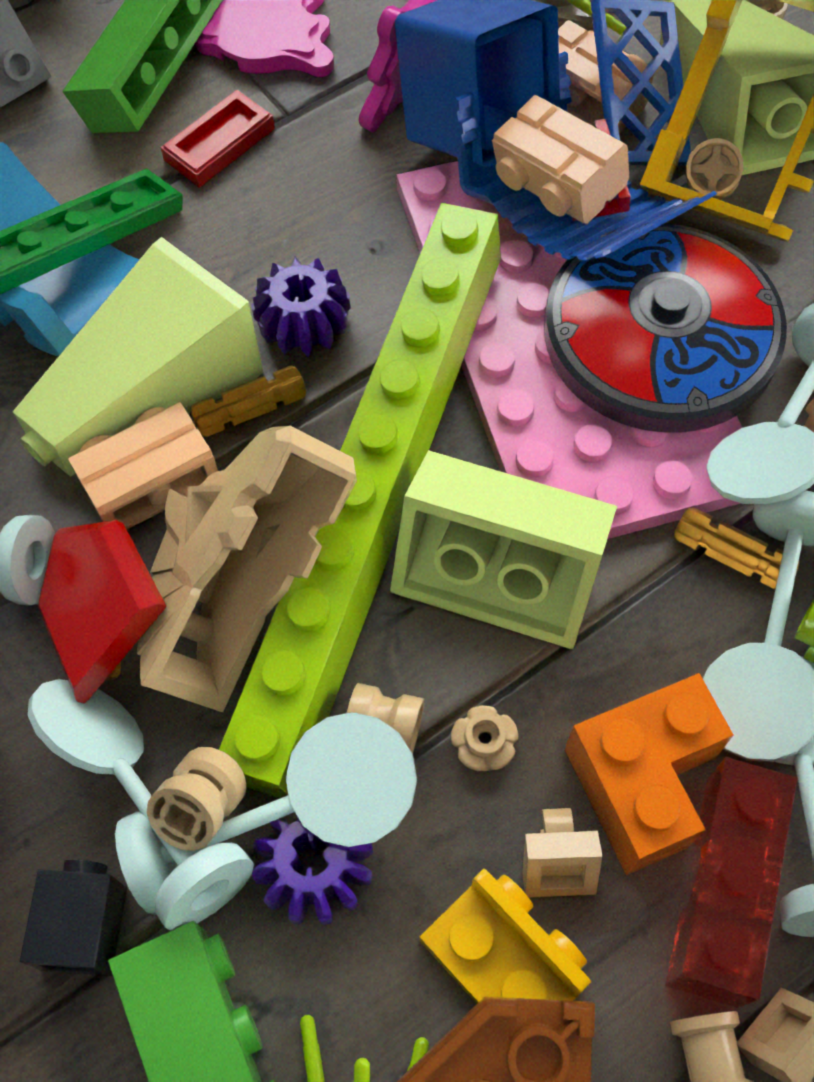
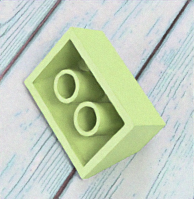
[390,450,617,650]

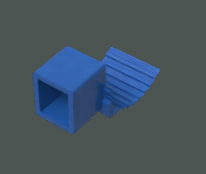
[395,0,724,260]

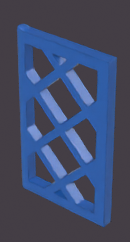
[590,0,691,166]

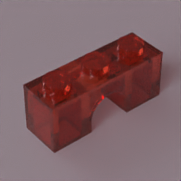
[665,757,798,1008]

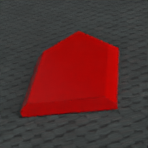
[38,520,167,704]

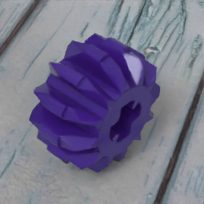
[251,256,351,357]
[252,813,373,925]

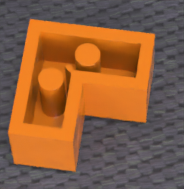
[564,673,734,875]

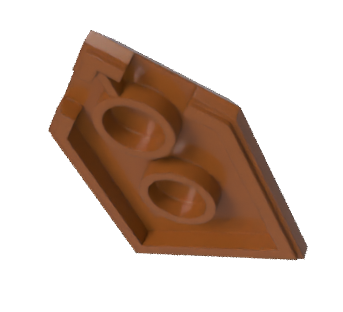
[397,997,595,1082]

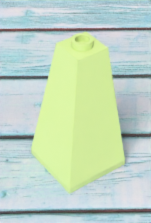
[660,0,814,175]
[13,237,263,477]

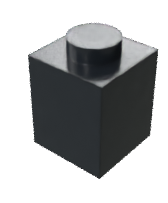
[19,860,127,976]

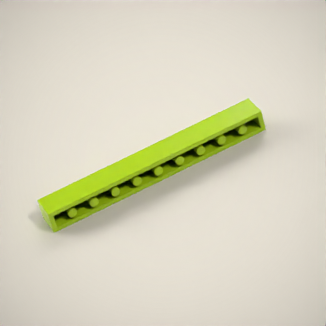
[219,203,501,798]

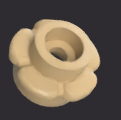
[451,705,518,771]

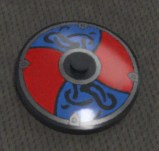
[544,224,787,433]

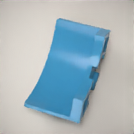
[0,142,139,356]

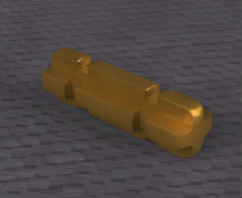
[191,366,306,437]
[674,507,800,589]

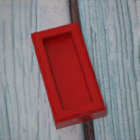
[160,90,275,188]

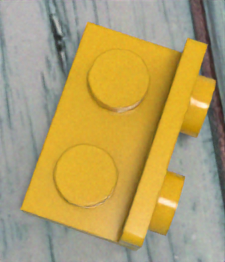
[419,868,591,1004]

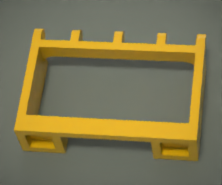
[640,0,814,242]

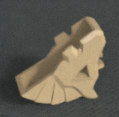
[137,426,357,712]

